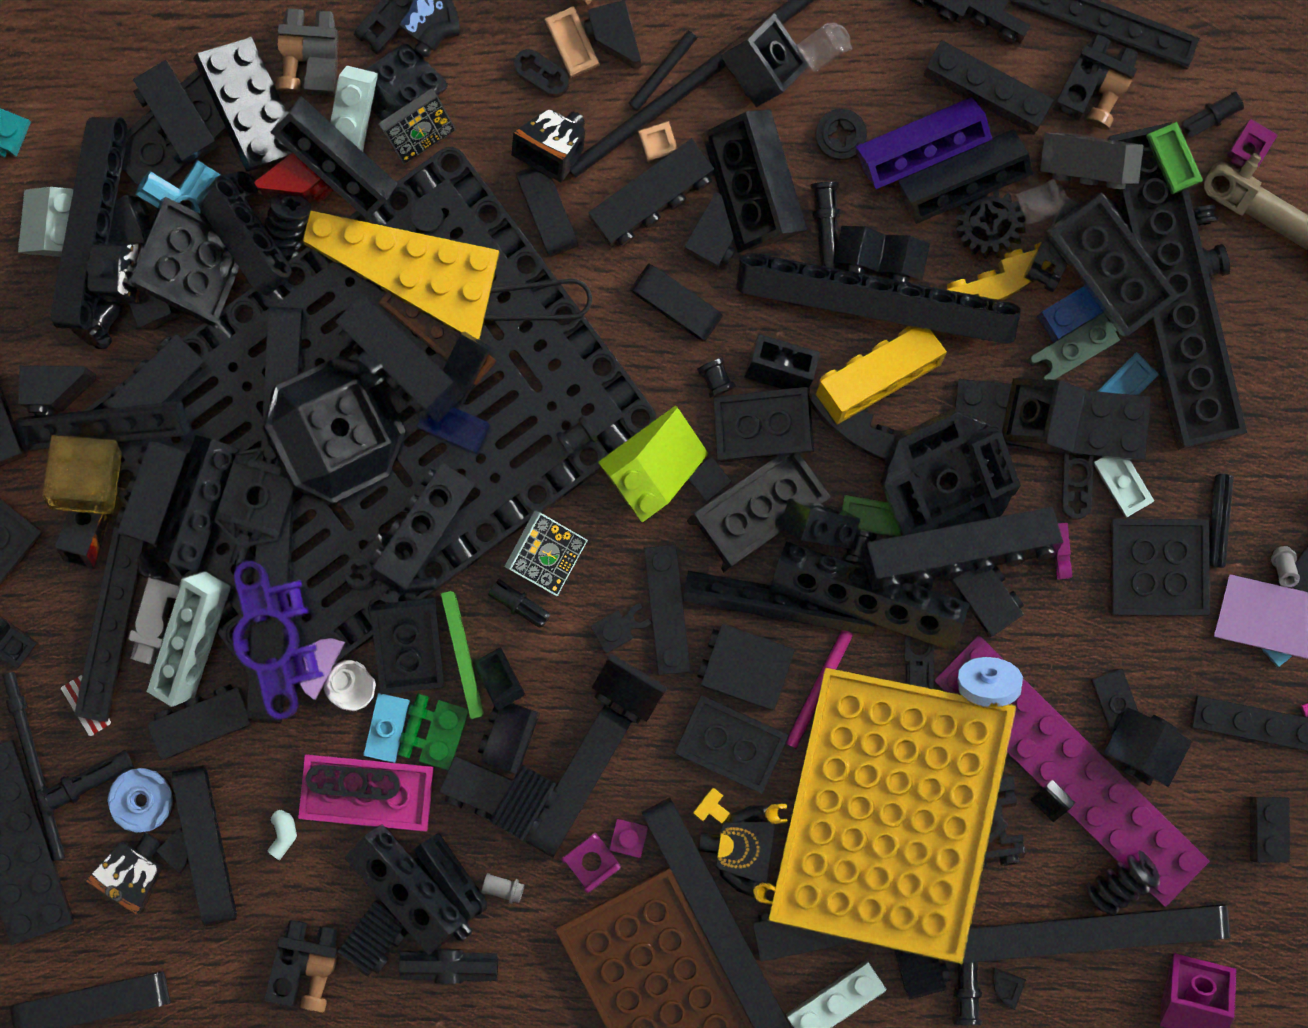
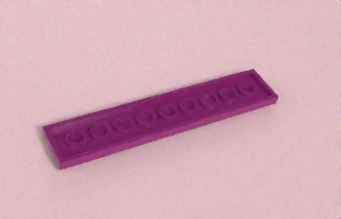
[934,635,1210,907]

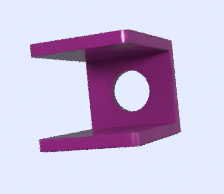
[561,832,621,893]

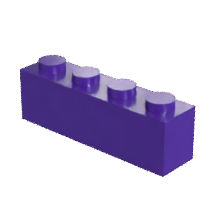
[856,97,992,189]

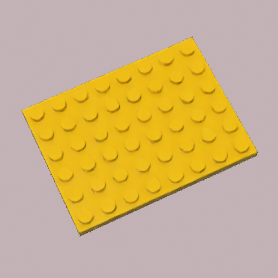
[769,668,1016,964]

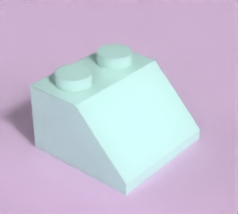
[18,187,74,257]

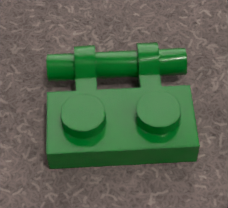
[398,693,469,771]

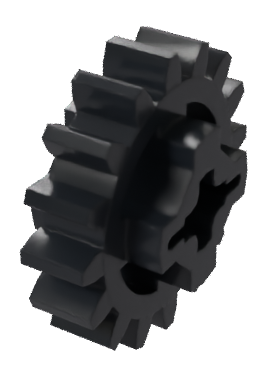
[956,190,1026,259]

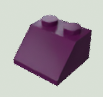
[1160,953,1236,1028]

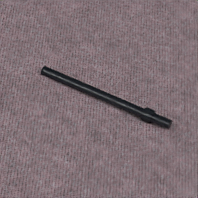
[2,672,66,861]

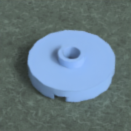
[958,657,1023,707]
[108,768,174,833]

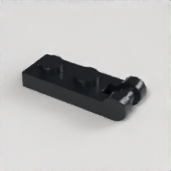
[354,0,411,55]
[1024,198,1080,292]
[413,833,487,923]

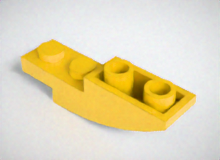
[946,242,1052,300]

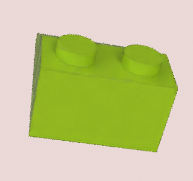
[598,405,709,523]

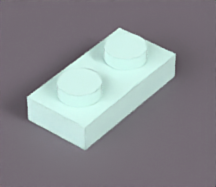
[1093,457,1154,518]

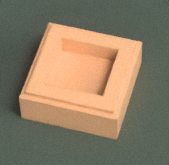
[638,121,677,163]

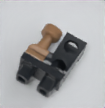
[1053,34,1138,130]
[264,920,340,1012]

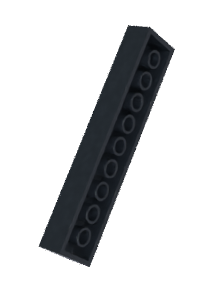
[1107,122,1247,451]

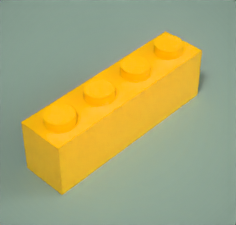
[816,326,947,425]

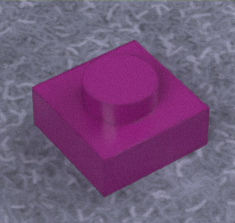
[610,819,648,858]

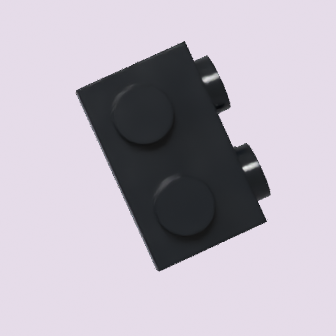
[365,44,448,121]

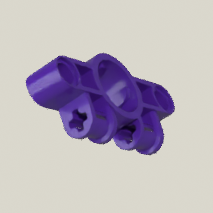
[233,561,324,719]

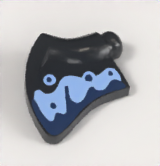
[398,0,459,58]

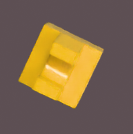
[693,787,730,823]

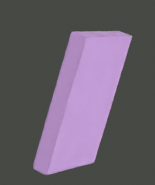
[1214,575,1308,659]

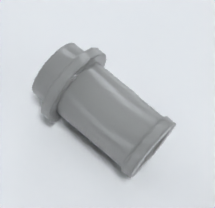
[1271,546,1300,587]
[482,873,525,904]

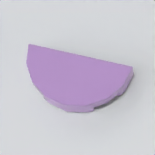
[300,639,345,700]

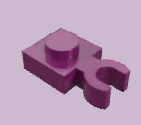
[1054,523,1072,580]

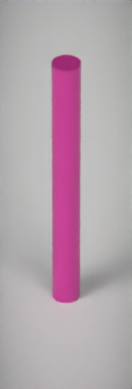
[786,630,854,749]

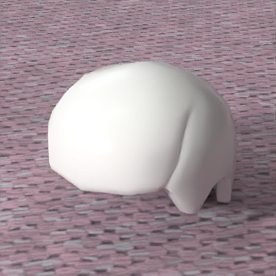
[324,660,376,711]

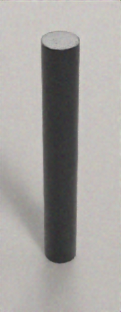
[628,30,698,111]

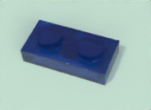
[417,407,490,454]

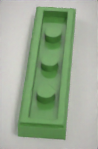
[441,591,484,719]

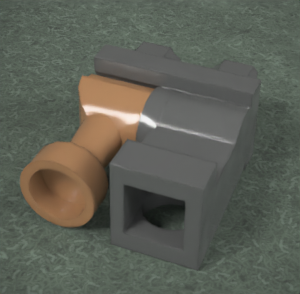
[275,8,339,96]

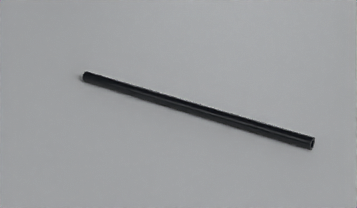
[570,0,815,178]

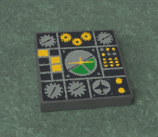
[379,89,456,164]

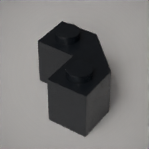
[834,225,930,283]

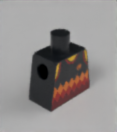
[55,489,109,569]

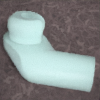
[267,810,297,860]

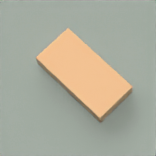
[545,6,599,78]

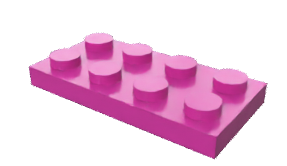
[298,754,434,831]

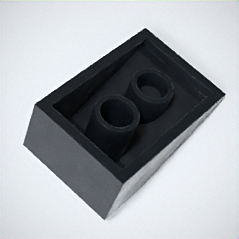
[592,653,667,724]

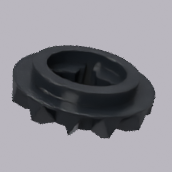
[816,109,867,160]

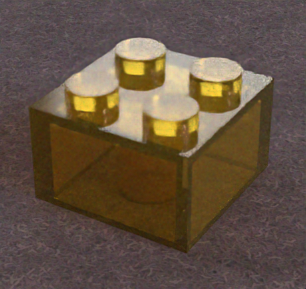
[42,435,122,514]

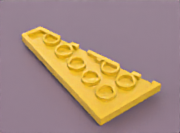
[303,211,499,339]

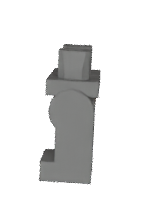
[128,578,180,665]

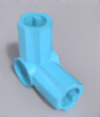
[135,159,221,214]

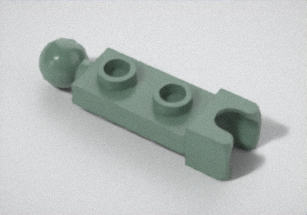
[1028,313,1120,380]

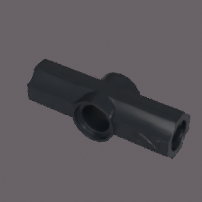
[399,949,498,984]

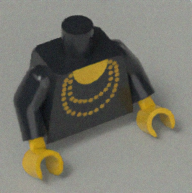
[699,804,788,905]

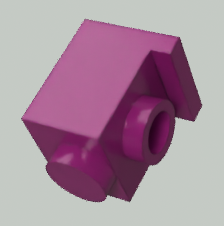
[1226,119,1278,170]

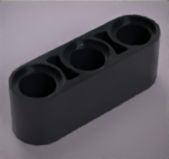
[515,167,579,258]
[630,263,723,342]

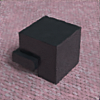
[1104,707,1192,787]

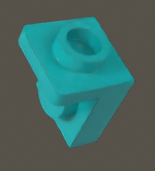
[0,108,31,158]

